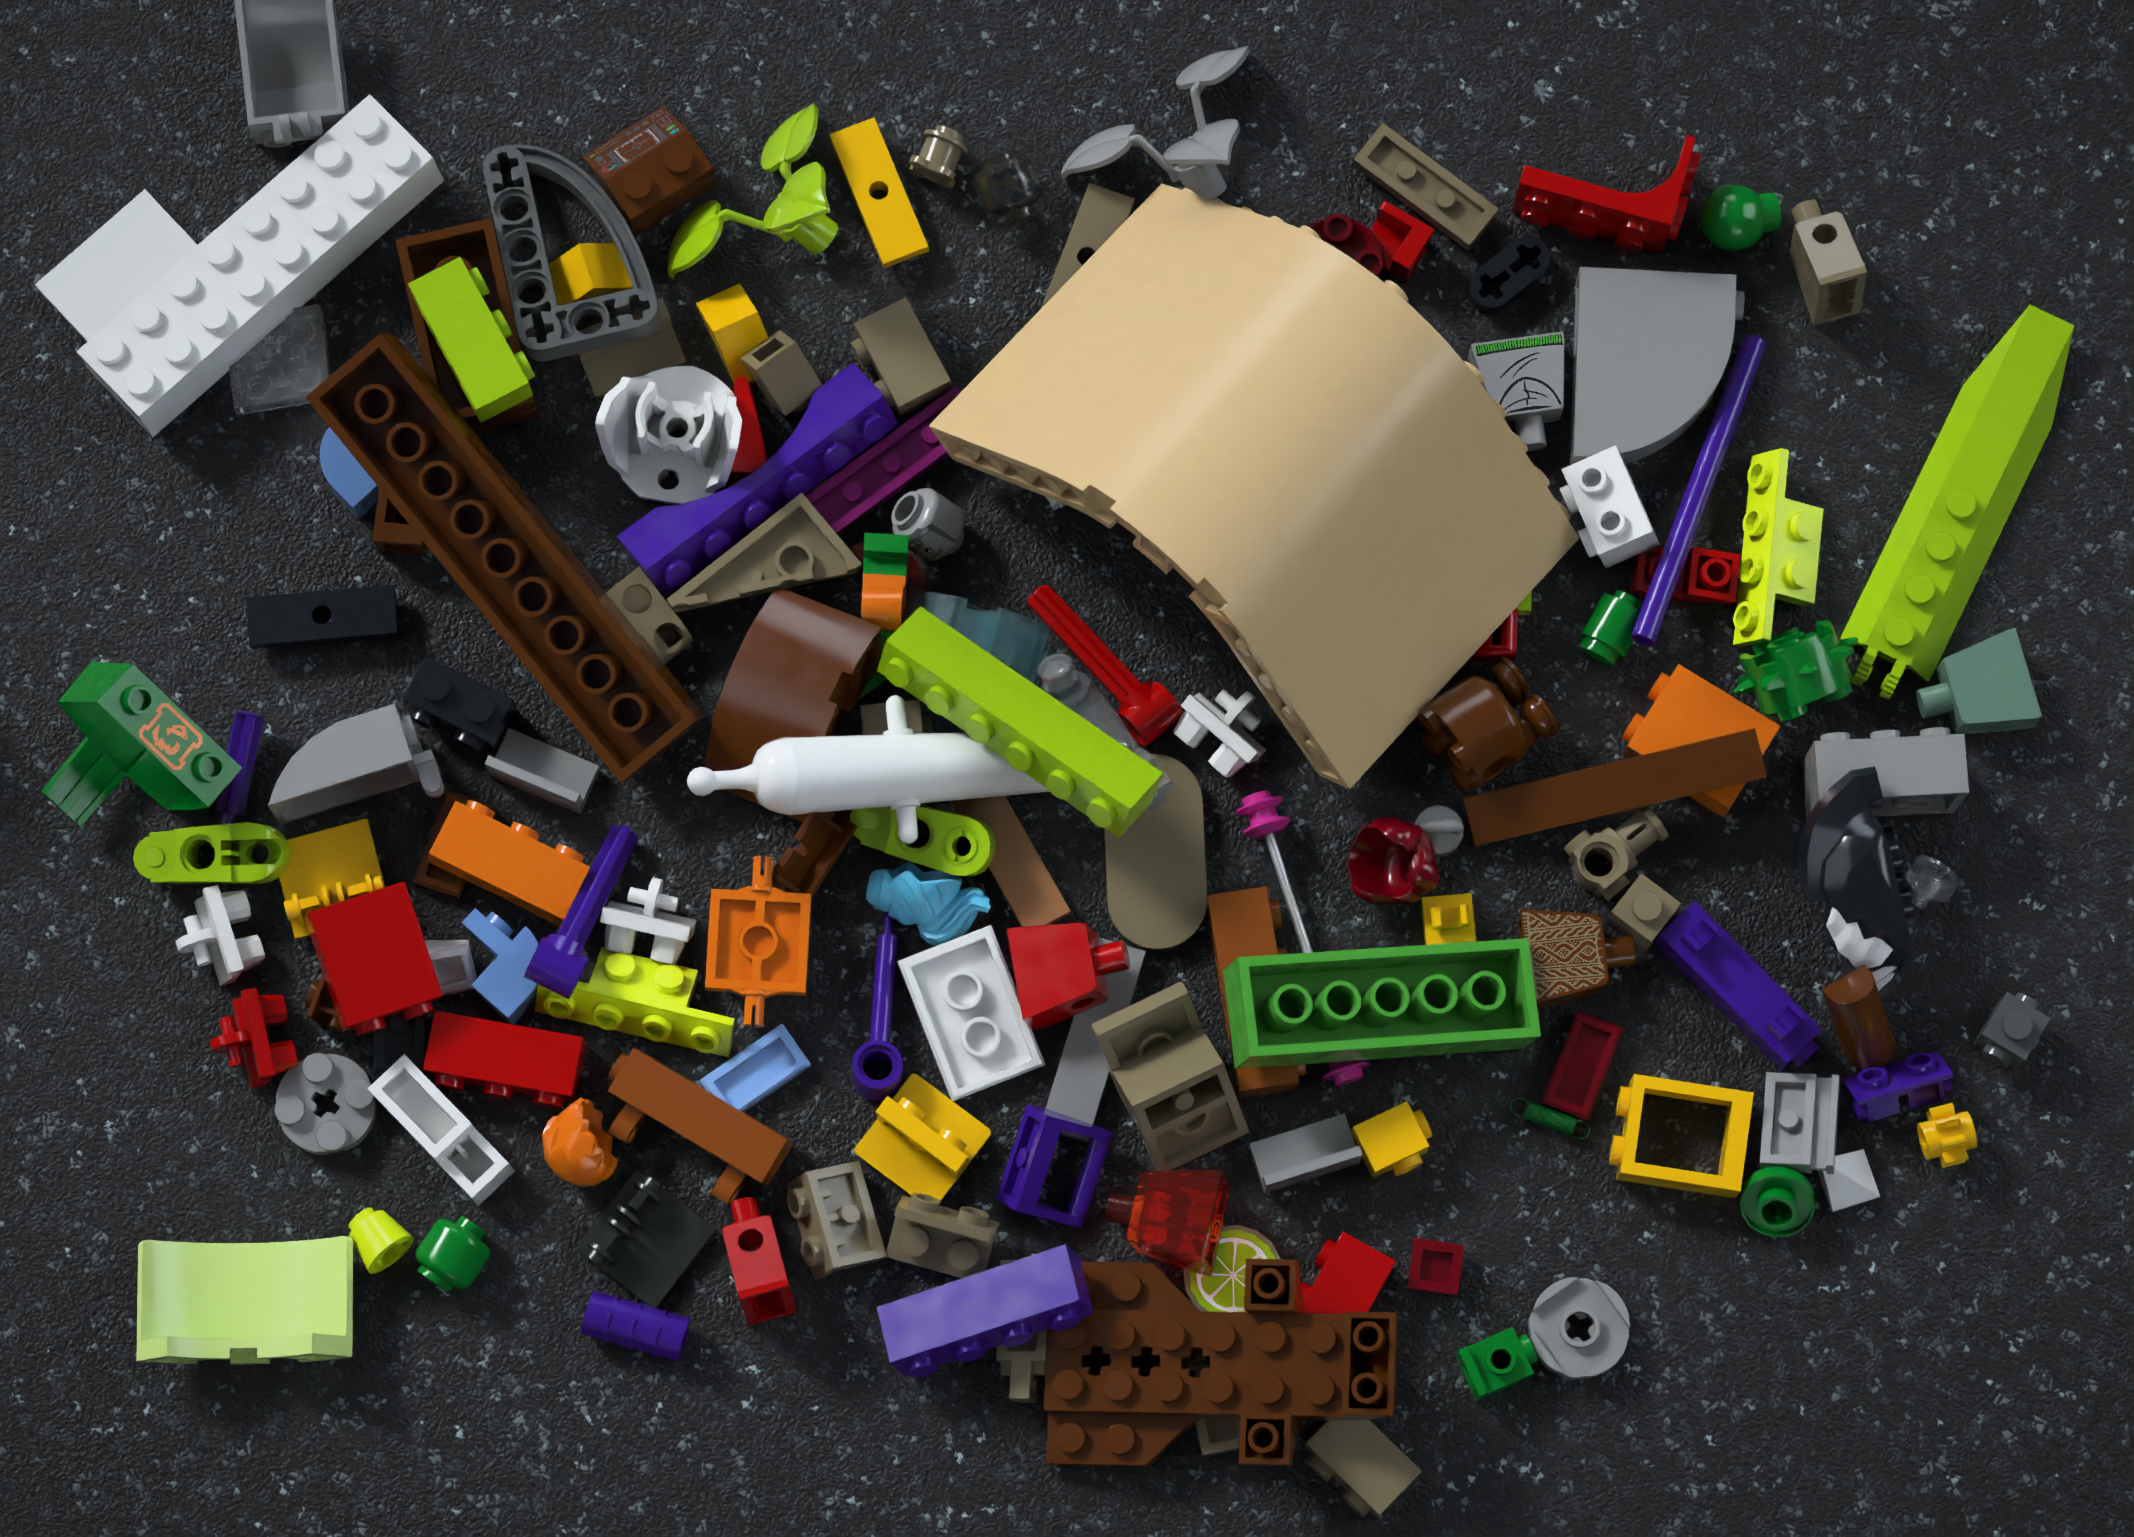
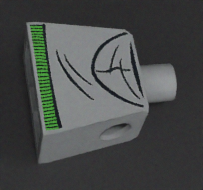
[1468,331,1564,451]

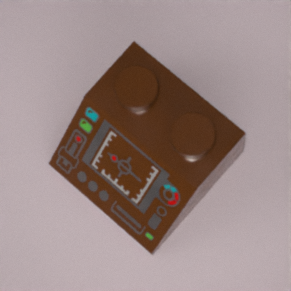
[582,106,716,237]

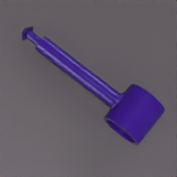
[852,912,903,1102]

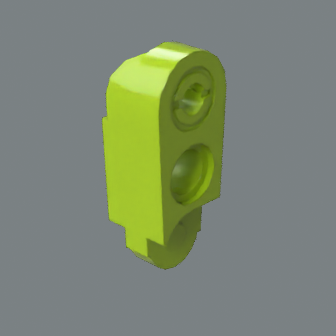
[850,805,996,876]
[133,822,290,884]

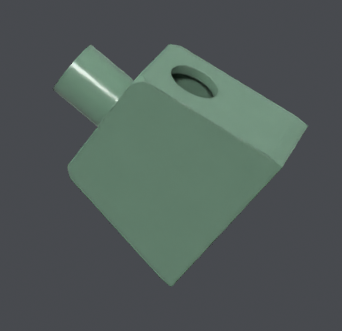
[1916,628,2042,734]

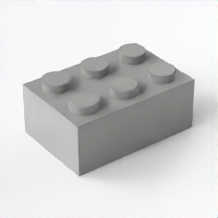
[1802,727,1969,820]

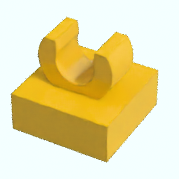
[1421,893,1477,945]

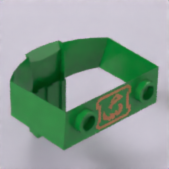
[41,661,242,827]

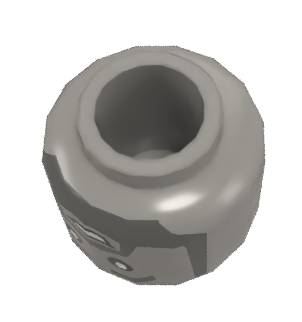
[891,488,965,561]

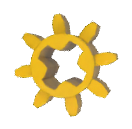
[1917,1103,1977,1168]

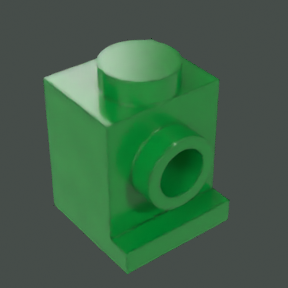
[1455,1327,1538,1402]

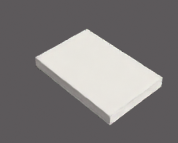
[35,189,197,342]
[897,925,1045,1101]

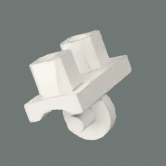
[1173,689,1267,778]
[600,877,697,965]
[176,885,265,986]

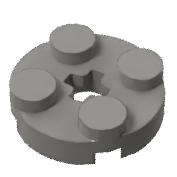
[275,1053,377,1155]
[1528,1277,1630,1380]

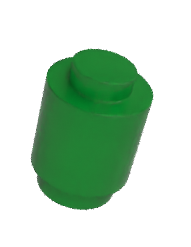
[1579,590,1642,667]

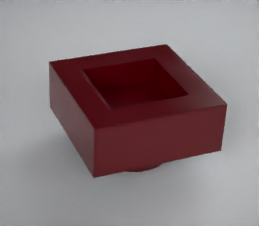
[1406,1238,1464,1297]

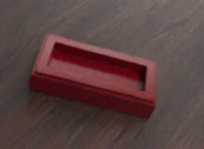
[1541,1010,1624,1123]

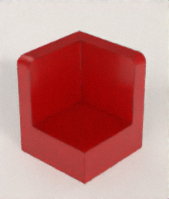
[1370,201,1434,283]

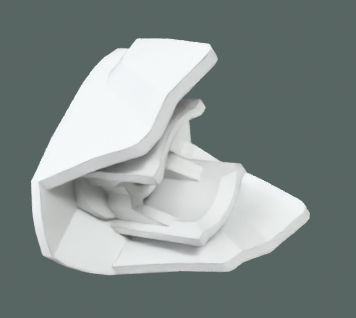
[595,366,742,505]

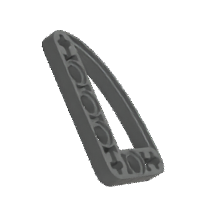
[483,144,661,361]

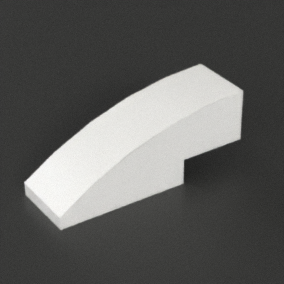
[367,1054,515,1206]

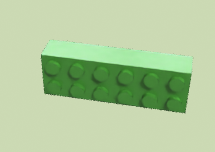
[1223,938,1541,1069]

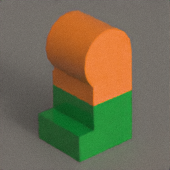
[861,533,909,631]

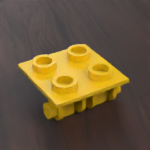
[279,818,385,939]

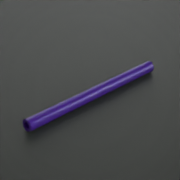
[1631,335,1766,646]

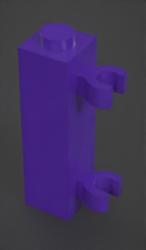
[1654,901,1822,1071]

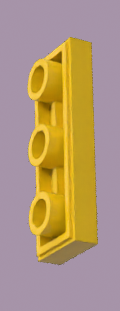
[829,117,929,269]

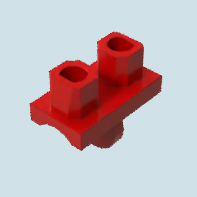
[210,988,298,1088]

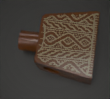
[1517,909,1635,1010]

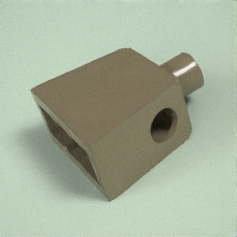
[1790,199,1867,326]

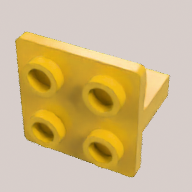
[854,1074,991,1201]

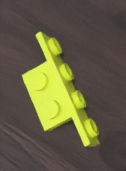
[1733,448,1824,647]
[535,947,735,1058]

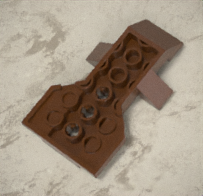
[1044,1259,1398,1468]

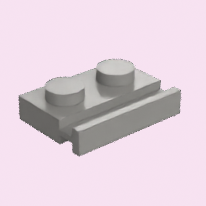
[1760,1072,1840,1174]

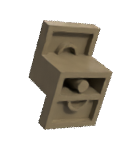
[1091,981,1249,1176]

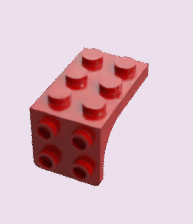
[1512,135,1701,254]

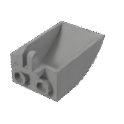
[234,0,350,148]
[268,704,444,826]

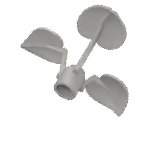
[1061,46,1251,199]

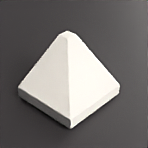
[425,940,477,996]
[1817,1149,1880,1212]

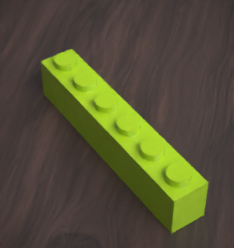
[877,606,1163,838]

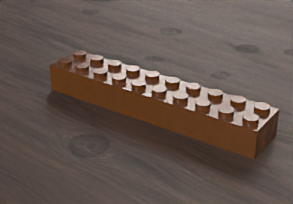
[305,333,707,783]

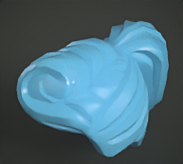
[866,862,991,946]

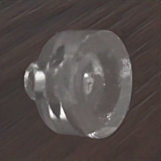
[1905,855,1959,908]

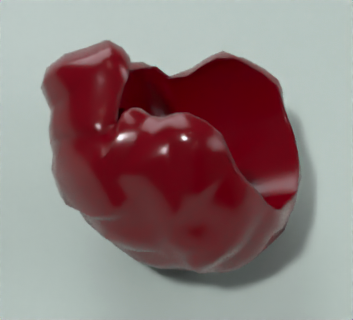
[1346,817,1440,904]

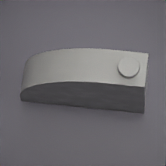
[1569,267,1745,466]

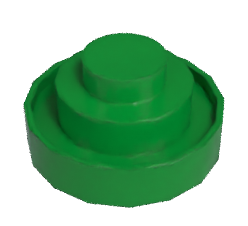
[1740,1166,1815,1237]

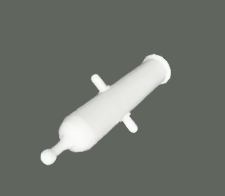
[687,695,1050,844]

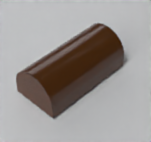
[1822,965,1896,1069]

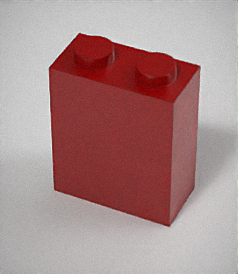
[305,881,443,1036]

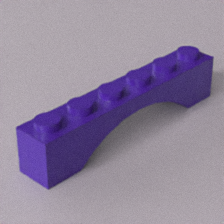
[617,363,899,598]

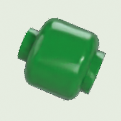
[415,1215,490,1293]

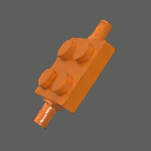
[705,856,812,1028]

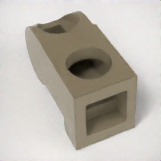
[606,566,694,665]

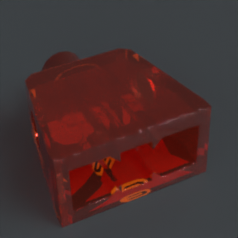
[1106,1170,1231,1277]

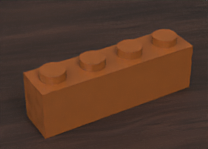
[1207,886,1306,1099]

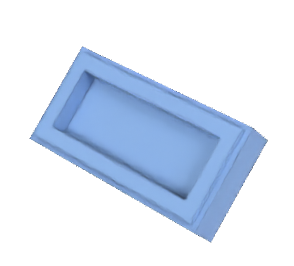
[700,1024,811,1112]

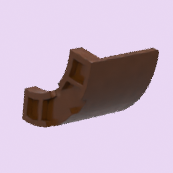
[705,588,882,822]

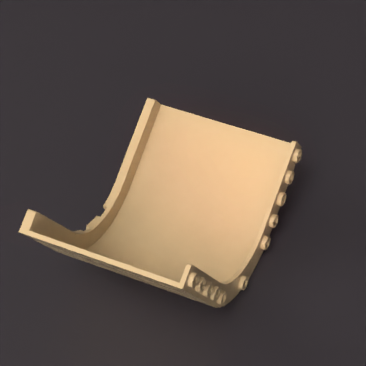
[929,183,1579,789]

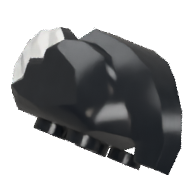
[1798,766,1915,991]

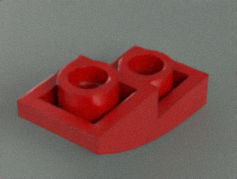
[1631,546,1741,604]

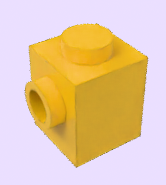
[1351,1101,1433,1179]

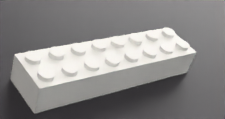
[76,94,444,437]

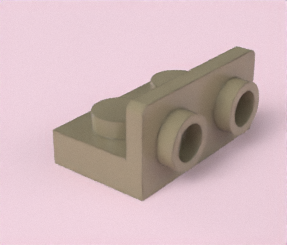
[787,1160,887,1279]
[886,1193,999,1278]

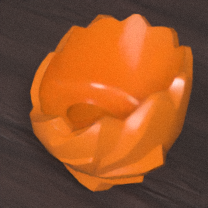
[542,1098,617,1187]

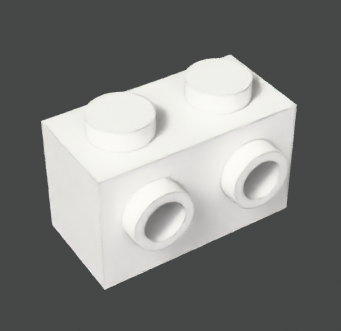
[1560,445,1660,568]

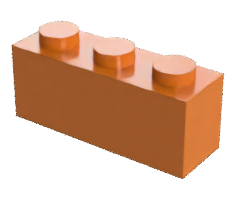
[427,800,590,927]

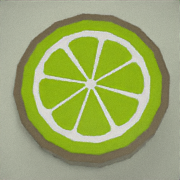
[1183,1225,1281,1312]

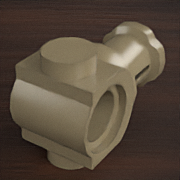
[1563,806,1669,902]

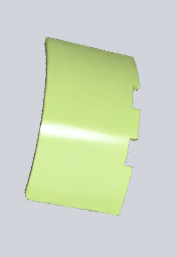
[136,1236,353,1365]

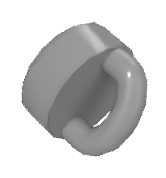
[1415,805,1464,857]

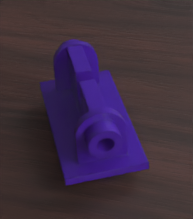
[1843,1051,1954,1123]

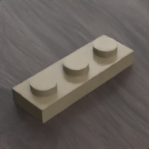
[1353,123,1499,251]

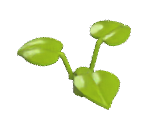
[667,103,838,280]

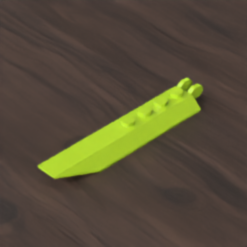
[1839,305,2074,700]

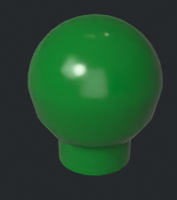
[1699,184,1782,252]

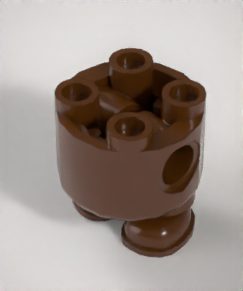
[1418,656,1559,794]

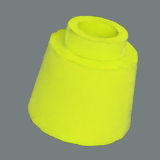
[348,1207,414,1274]

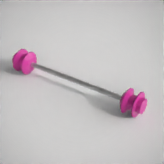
[1236,790,1371,1086]

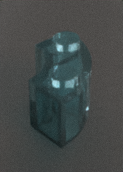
[908,591,1050,683]

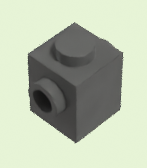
[1973,992,2051,1070]

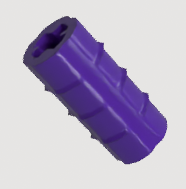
[581,1291,691,1362]

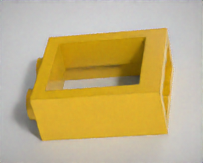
[1609,1074,1754,1198]

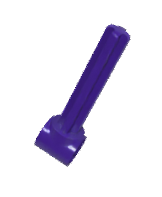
[524,825,637,999]

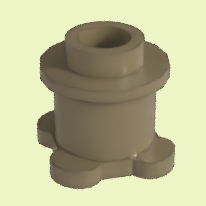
[909,125,968,189]

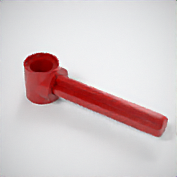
[1027,584,1184,747]

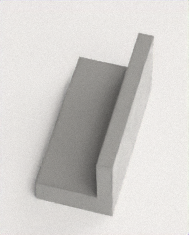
[485,728,600,814]
[1249,1113,1362,1194]

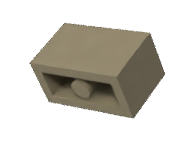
[850,297,952,420]
[1304,1419,1422,1519]

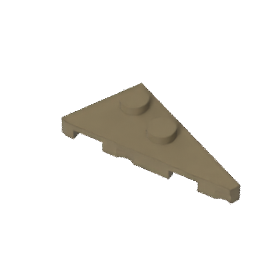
[667,493,862,613]

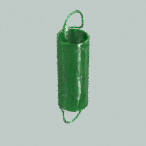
[1510,1097,1590,1139]

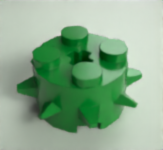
[1733,620,1858,721]

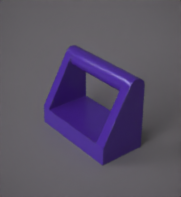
[996,1104,1113,1228]

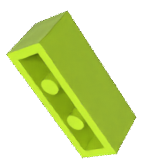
[408,257,535,423]

